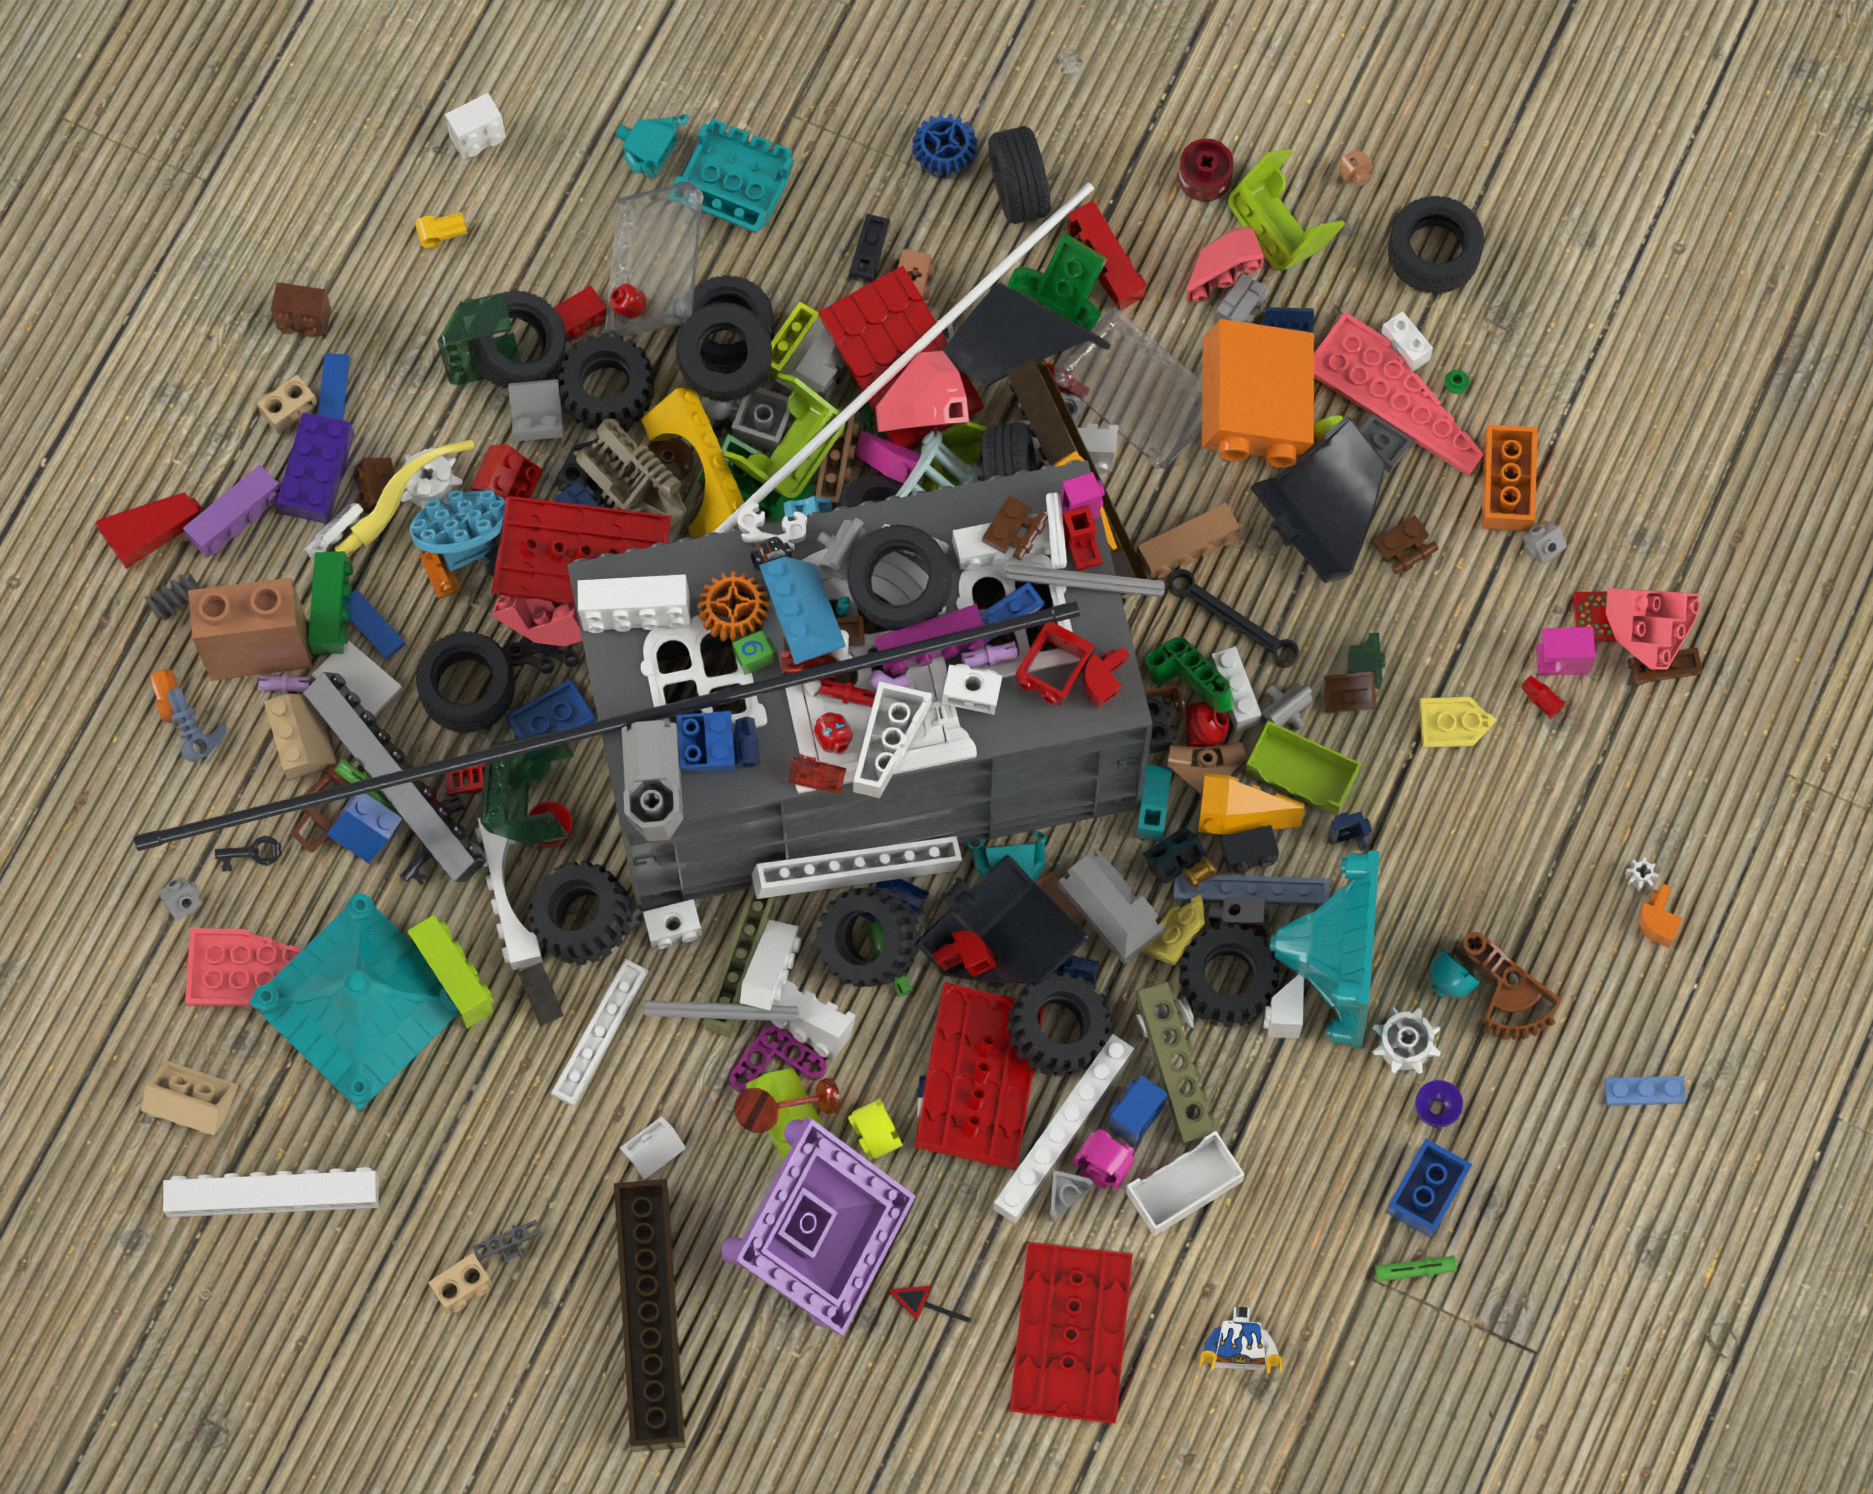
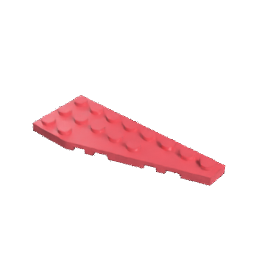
[1314,312,1484,477]
[185,928,303,1007]

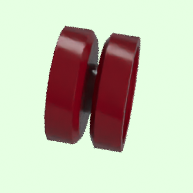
[1179,139,1233,202]

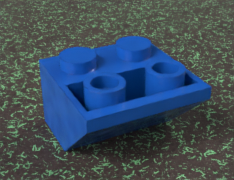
[676,711,736,773]

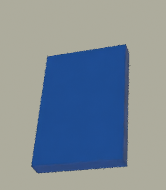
[505,679,597,760]

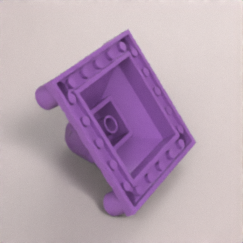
[722,1117,916,1336]

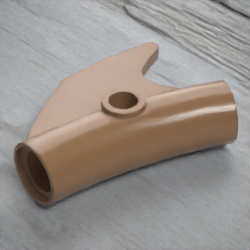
[1167,742,1246,795]

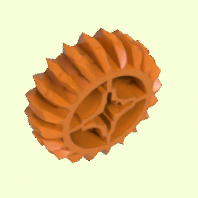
[697,571,770,642]

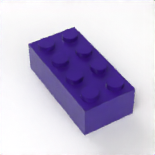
[276,412,355,524]

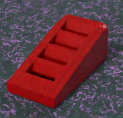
[445,761,498,796]

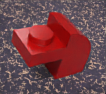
[1063,506,1103,572]
[1082,646,1130,709]
[932,931,997,977]

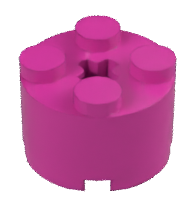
[1073,1129,1134,1191]

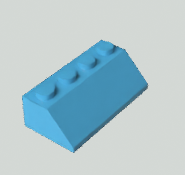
[759,557,846,664]

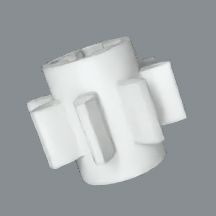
[1625,857,1659,891]

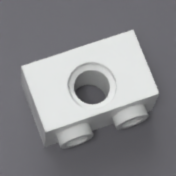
[1381,311,1433,371]
[941,664,1002,715]
[643,899,702,949]

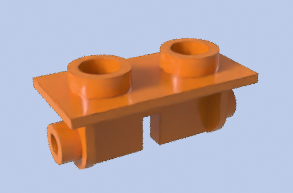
[419,552,461,599]

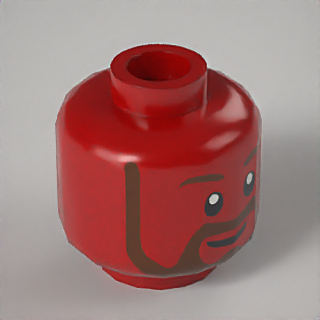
[610,283,647,320]

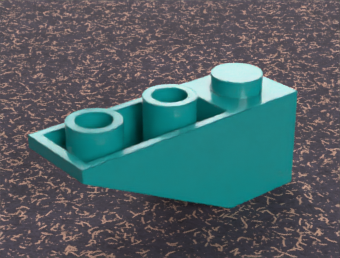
[1136,764,1172,841]

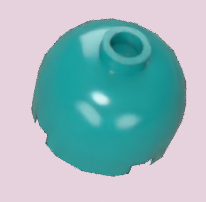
[1429,948,1481,998]

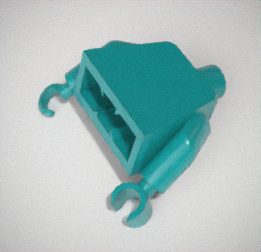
[615,114,689,179]
[967,831,1047,881]

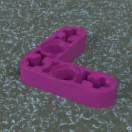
[730,1026,826,1093]

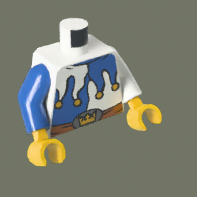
[1199,1307,1282,1373]

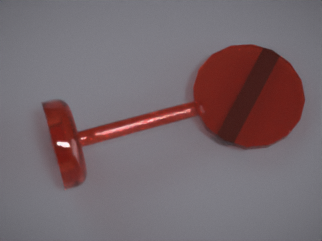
[734,1078,840,1133]

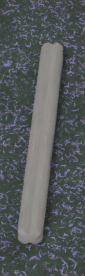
[1006,564,1165,597]
[643,1001,799,1021]

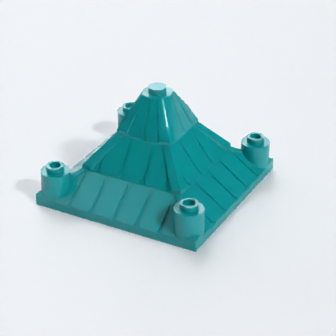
[1270,850,1380,1049]
[249,893,460,1111]

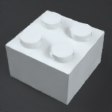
[445,93,506,159]

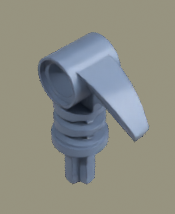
[167,688,227,762]

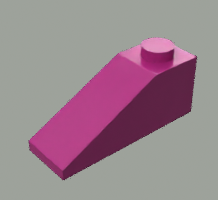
[855,431,924,483]

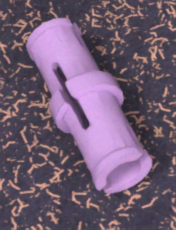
[961,641,1018,668]
[258,673,312,694]

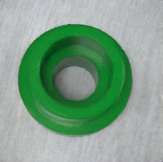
[1444,370,1470,394]

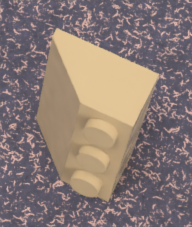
[264,694,337,780]
[141,1060,238,1135]

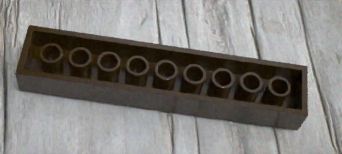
[614,1179,686,1452]

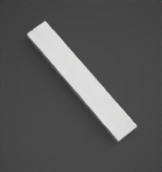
[551,959,649,1107]

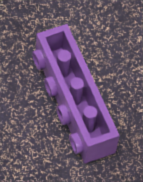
[183,465,281,559]

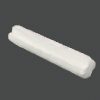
[1046,492,1067,569]

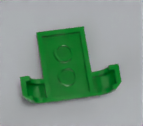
[1007,234,1108,332]

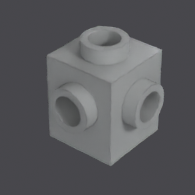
[1522,520,1568,563]
[157,876,202,921]

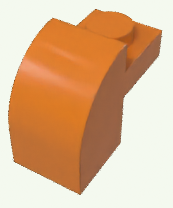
[1638,884,1682,948]

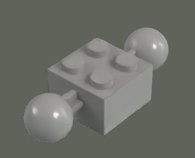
[701,387,794,452]

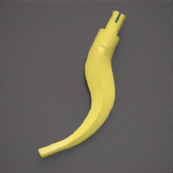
[334,440,475,557]

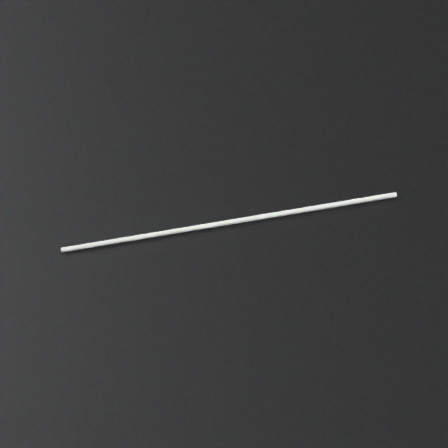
[713,182,1094,534]

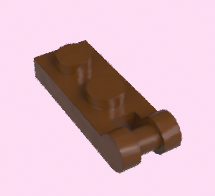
[1627,648,1703,686]

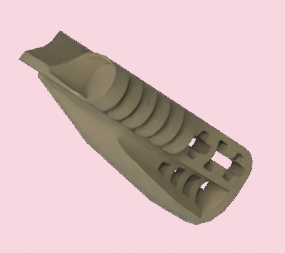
[576,419,686,533]

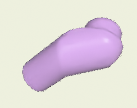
[870,670,911,689]

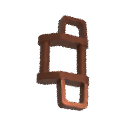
[292,765,365,853]

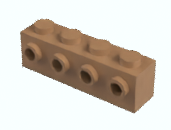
[815,408,859,510]
[1136,503,1240,580]

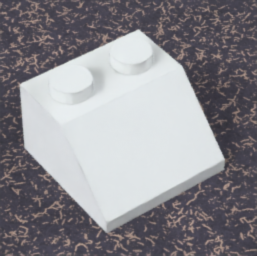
[1263,974,1304,1039]

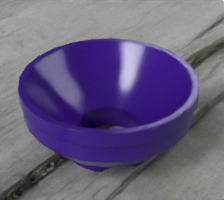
[1415,1080,1463,1128]

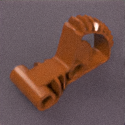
[1455,932,1561,1040]

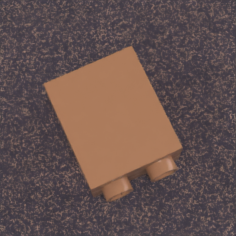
[188,578,312,681]

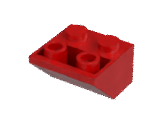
[470,444,543,500]

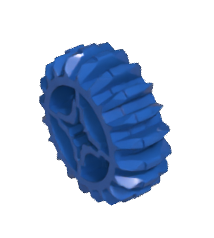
[912,113,978,177]

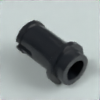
[440,794,464,813]

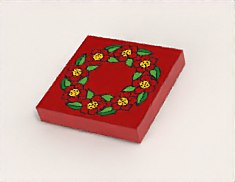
[1572,591,1617,642]

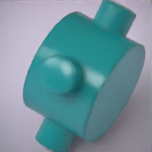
[836,597,851,617]

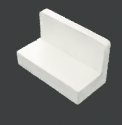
[620,1116,685,1179]

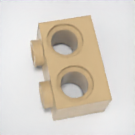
[257,375,318,434]
[428,1253,492,1313]

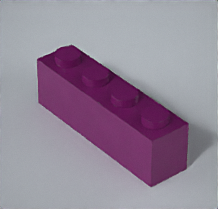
[874,604,989,675]

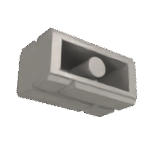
[1214,273,1267,324]

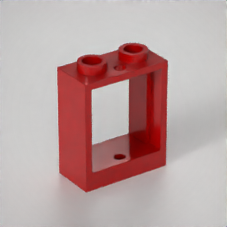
[1014,622,1095,707]

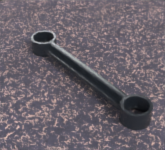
[1169,569,1299,668]

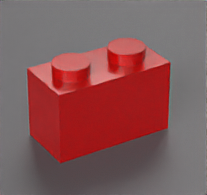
[553,285,608,343]

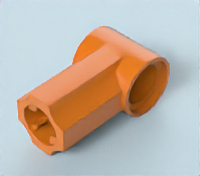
[150,669,177,722]

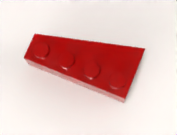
[1067,200,1146,311]

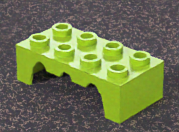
[1244,721,1361,816]
[407,915,494,1029]

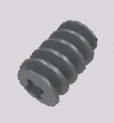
[145,571,200,621]

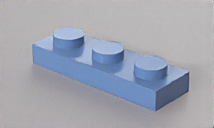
[1604,1076,1686,1106]

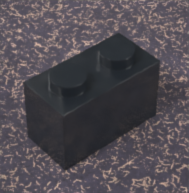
[1220,825,1279,874]

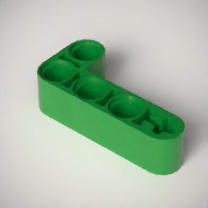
[1145,637,1235,713]

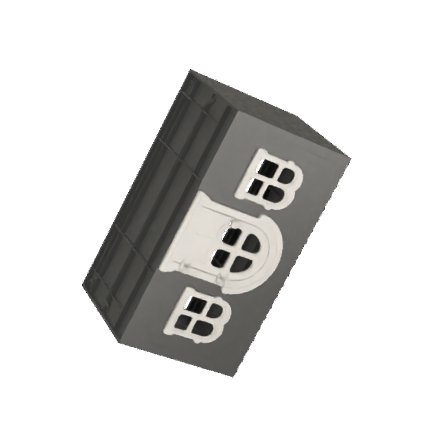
[567,460,1152,911]

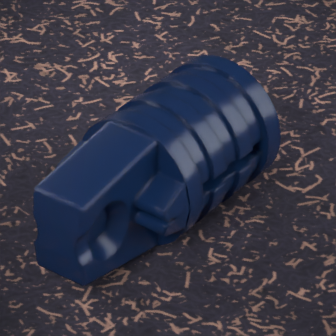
[734,717,760,768]
[1055,955,1100,984]

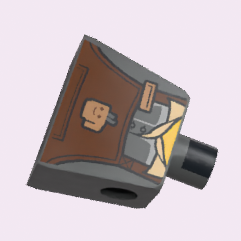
[1209,897,1270,937]

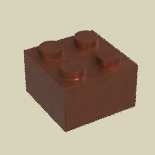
[271,282,331,338]

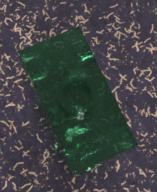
[1347,633,1386,689]

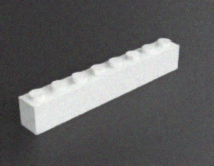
[752,836,962,899]
[994,1034,1134,1224]
[163,1167,379,1217]

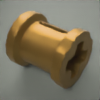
[1182,857,1217,890]

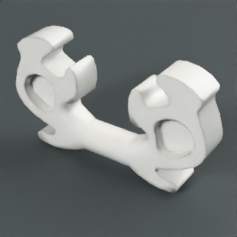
[737,503,808,551]

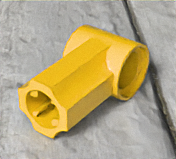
[415,212,467,248]

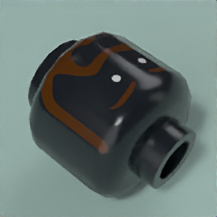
[750,536,792,571]

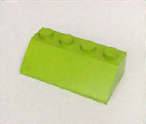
[746,1068,824,1162]

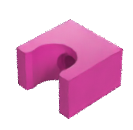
[1536,627,1596,676]

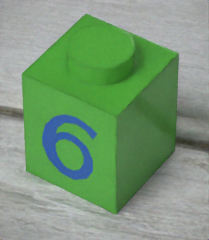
[732,630,776,675]

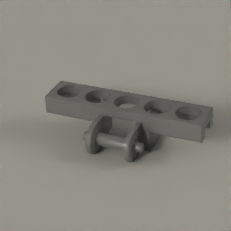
[472,1220,542,1264]

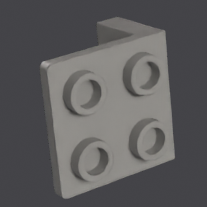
[508,379,563,442]

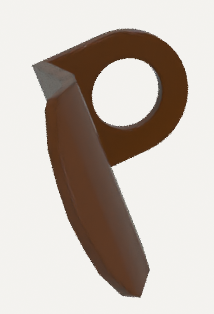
[1144,684,1185,717]

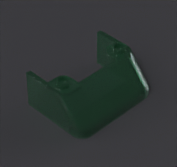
[437,292,521,385]
[480,731,574,845]

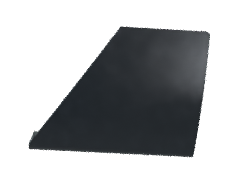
[943,283,1111,386]
[1250,417,1386,583]
[916,855,1089,984]

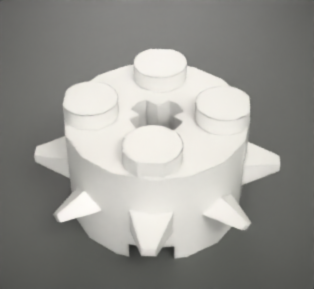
[401,447,463,510]
[1372,1008,1441,1074]

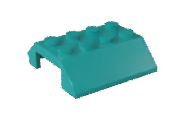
[667,118,795,234]

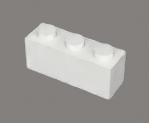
[1210,647,1262,732]

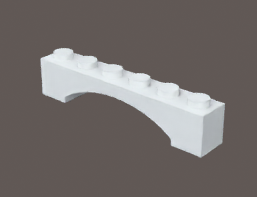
[475,812,543,970]

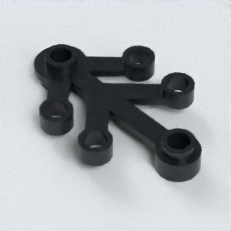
[504,636,583,674]

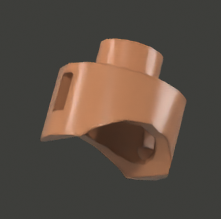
[1339,149,1373,186]

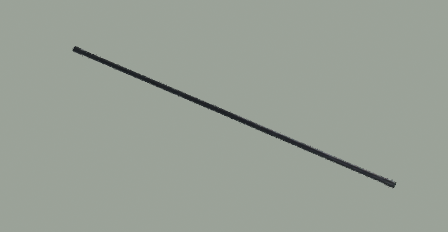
[134,601,1080,851]

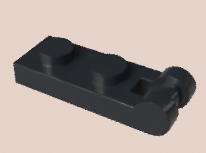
[848,214,890,283]

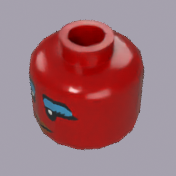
[813,712,853,753]

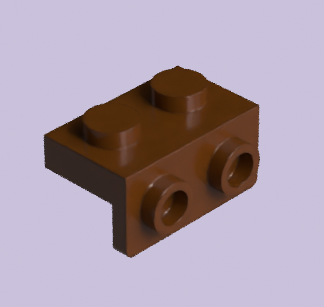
[354,458,401,513]

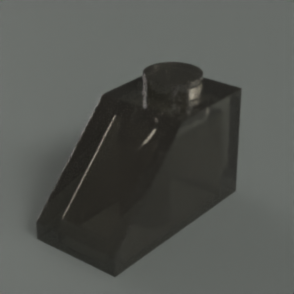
[518,962,564,1026]

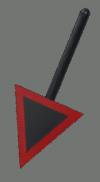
[888,1286,972,1323]

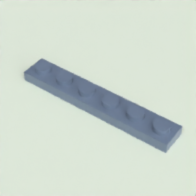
[1173,874,1329,906]

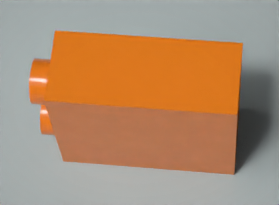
[1202,319,1314,468]

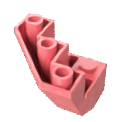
[1186,226,1264,302]
[875,351,969,432]
[1606,588,1700,669]
[492,595,583,647]

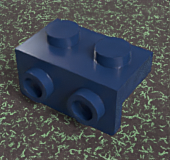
[1263,307,1314,333]
[1328,811,1372,851]

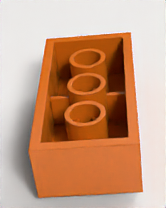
[1481,424,1538,531]

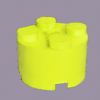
[848,1098,903,1160]

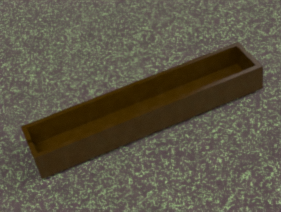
[1006,358,1148,600]

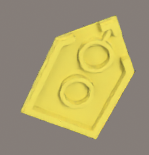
[1419,697,1497,748]
[1141,895,1205,965]

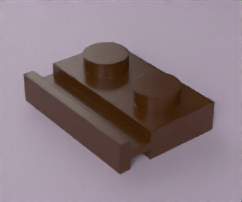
[1324,671,1376,714]

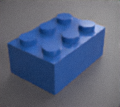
[1385,1139,1472,1239]

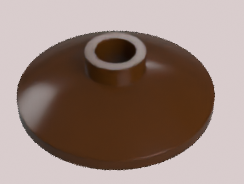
[648,437,693,481]

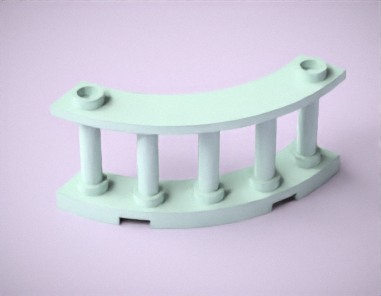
[890,429,983,498]

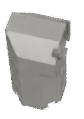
[775,303,848,403]
[622,720,683,841]
[1058,850,1165,964]

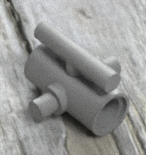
[817,518,866,578]
[1261,683,1313,730]

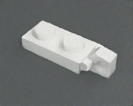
[304,503,363,561]

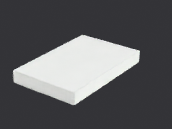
[312,641,403,717]

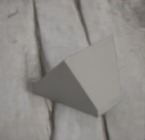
[1050,1170,1093,1223]

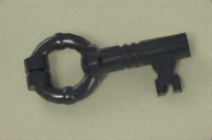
[215,835,282,872]
[400,842,434,886]

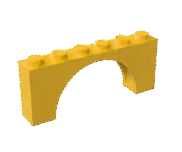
[641,388,745,539]

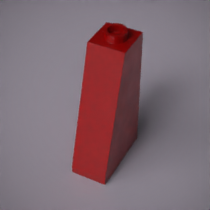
[95,492,202,569]

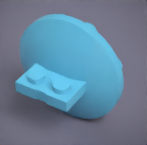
[410,490,505,572]

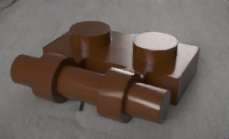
[982,495,1048,561]
[1373,515,1439,575]

